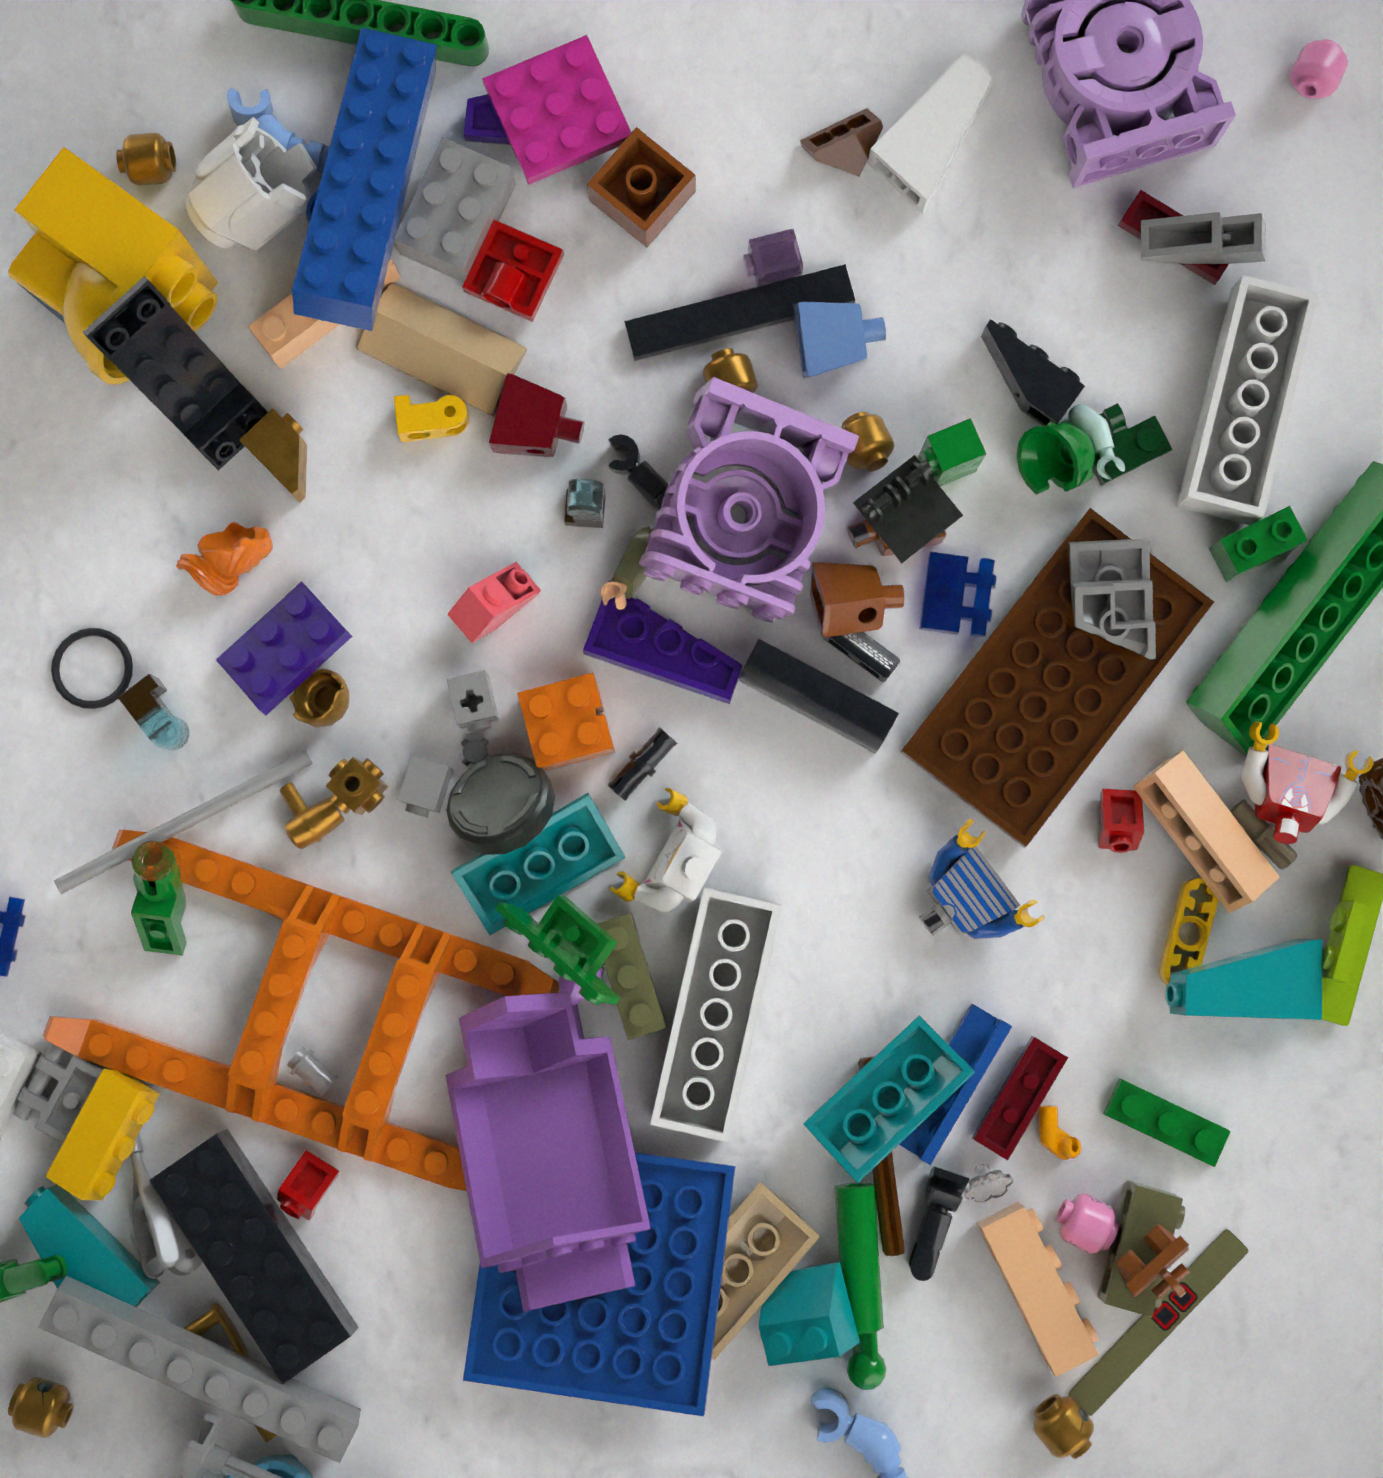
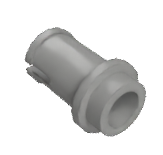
[287,1047,339,1096]

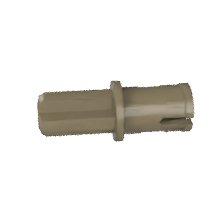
[1230,799,1297,870]

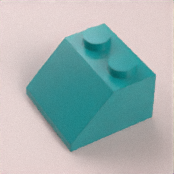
[758,1262,860,1366]

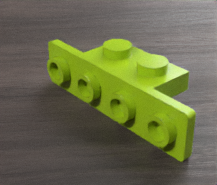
[1322,865,1383,1026]

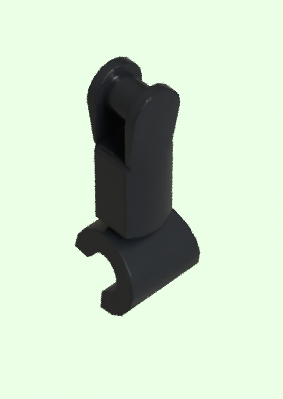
[608,434,668,511]
[909,1166,970,1281]

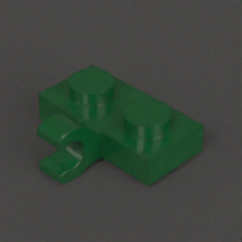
[1092,403,1173,486]

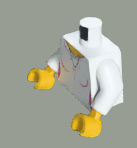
[609,788,721,912]

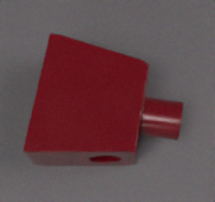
[489,373,585,457]

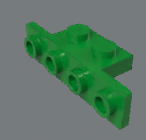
[495,895,621,1005]

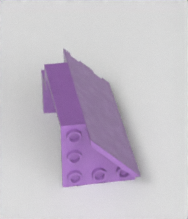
[445,992,651,1312]

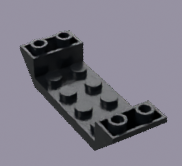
[82,276,268,471]

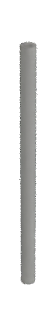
[54,750,313,894]

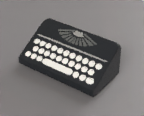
[824,632,900,682]

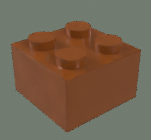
[587,127,696,248]

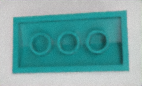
[451,793,626,935]
[803,1015,975,1184]

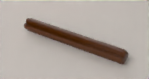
[858,1056,905,1256]

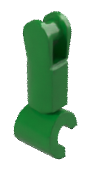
[0,1254,67,1303]

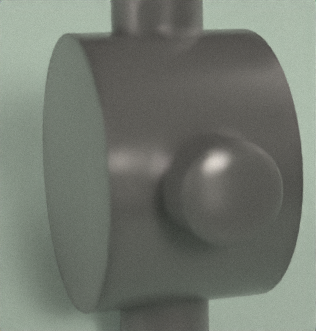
[461,737,489,767]

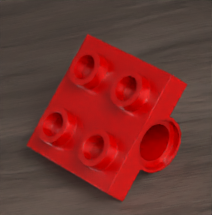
[462,220,564,322]

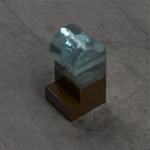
[564,479,606,528]
[118,674,189,750]

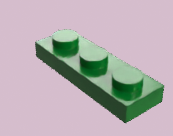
[1103,1078,1231,1167]

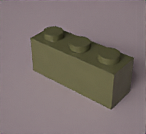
[597,913,667,1040]
[1097,1180,1185,1318]

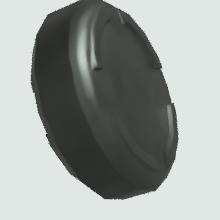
[446,753,555,855]

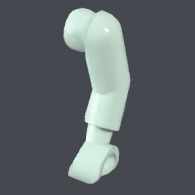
[1068,404,1125,480]

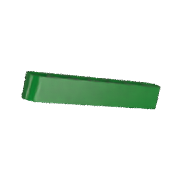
[231,0,489,66]

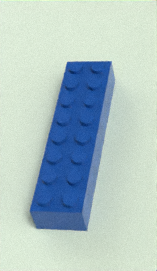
[292,27,437,331]

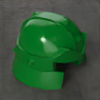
[1016,421,1095,495]

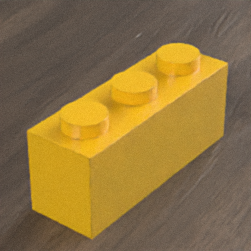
[45,1069,160,1201]

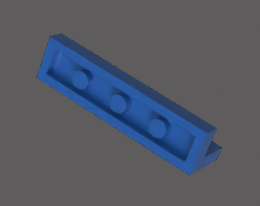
[899,1004,1012,1166]

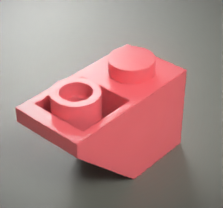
[447,562,541,643]

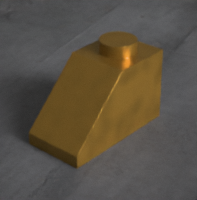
[239,408,307,502]

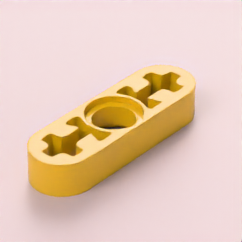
[1159,878,1218,986]

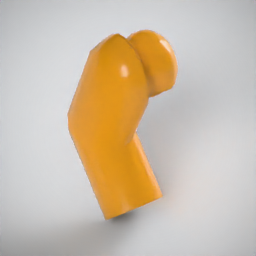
[1038,1105,1081,1160]

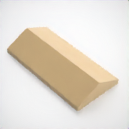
[357,282,527,416]
[712,1182,820,1360]

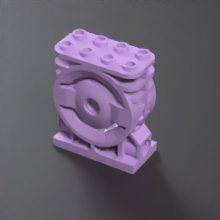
[1021,0,1236,188]
[639,377,859,623]

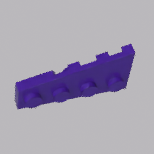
[583,580,743,704]

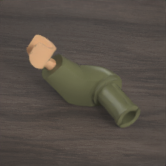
[600,526,653,610]

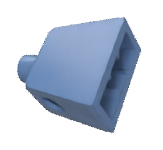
[793,302,886,378]

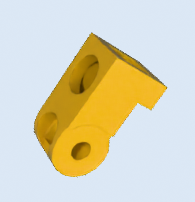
[393,395,469,443]

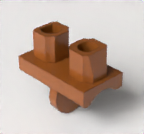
[1115,1224,1190,1300]

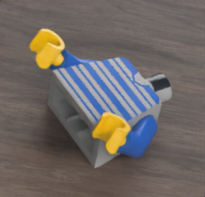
[919,819,1045,939]

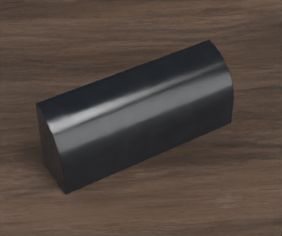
[739,639,899,754]

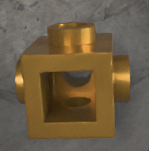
[325,757,388,815]

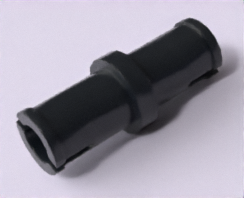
[607,727,678,801]

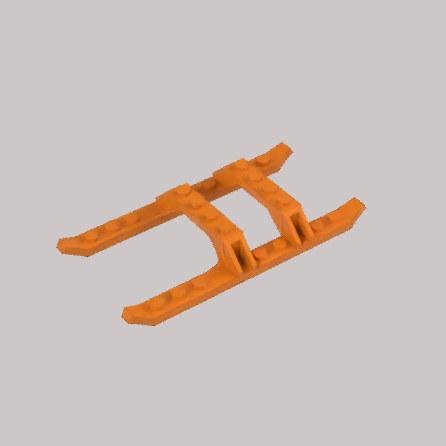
[43,829,559,1191]

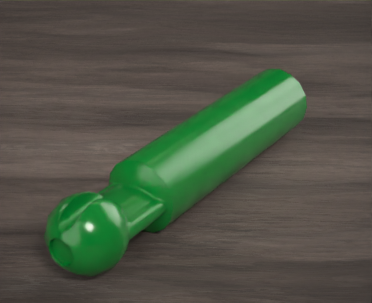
[834,1183,886,1390]

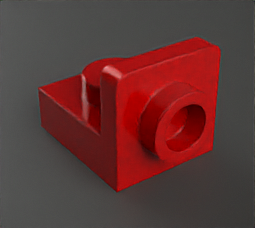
[1098,789,1144,853]
[277,1150,339,1221]

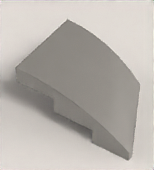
[1068,538,1156,659]

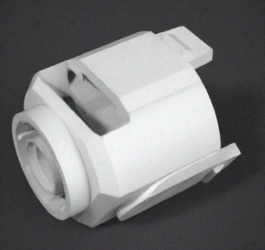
[185,117,318,251]

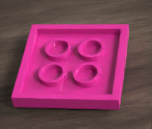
[482,35,632,185]

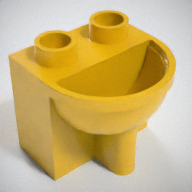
[8,147,218,385]

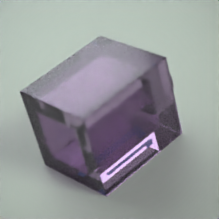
[743,229,803,287]

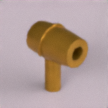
[279,783,345,849]

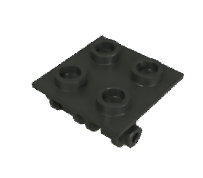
[853,455,963,564]

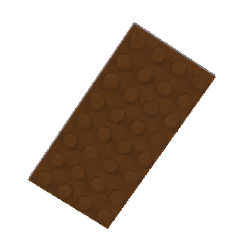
[900,508,1214,848]

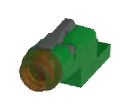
[131,841,187,956]

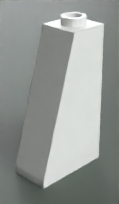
[868,53,992,213]

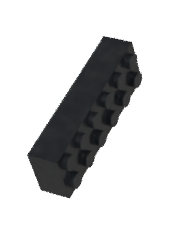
[149,1129,359,1384]

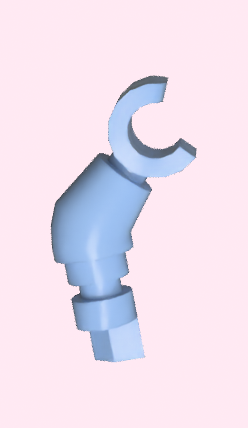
[227,88,330,172]
[811,1388,907,1478]

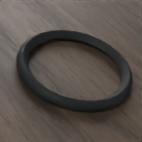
[51,628,133,709]

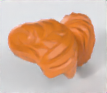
[176,522,273,596]

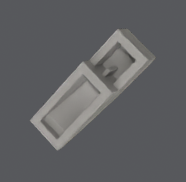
[1141,212,1266,264]

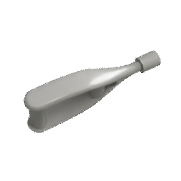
[130,1134,180,1279]

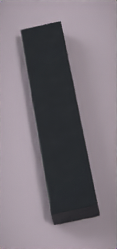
[624,264,855,361]

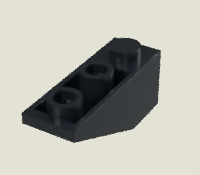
[981,319,1085,426]

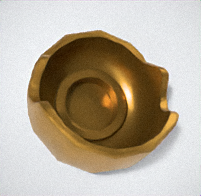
[290,669,349,728]

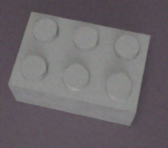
[394,137,516,282]

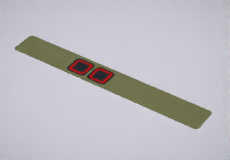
[1069,1229,1248,1416]

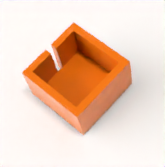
[517,672,615,771]

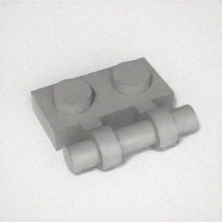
[13,1044,103,1143]

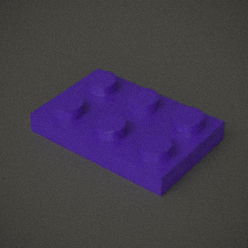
[216,581,353,715]

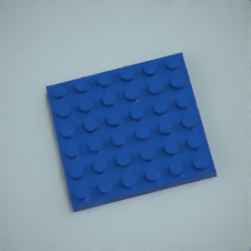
[463,1152,736,1417]

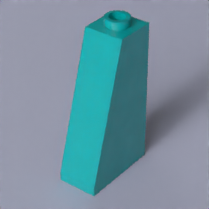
[1165,939,1323,1020]
[19,1184,160,1307]

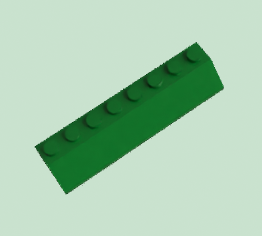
[1186,461,1383,757]

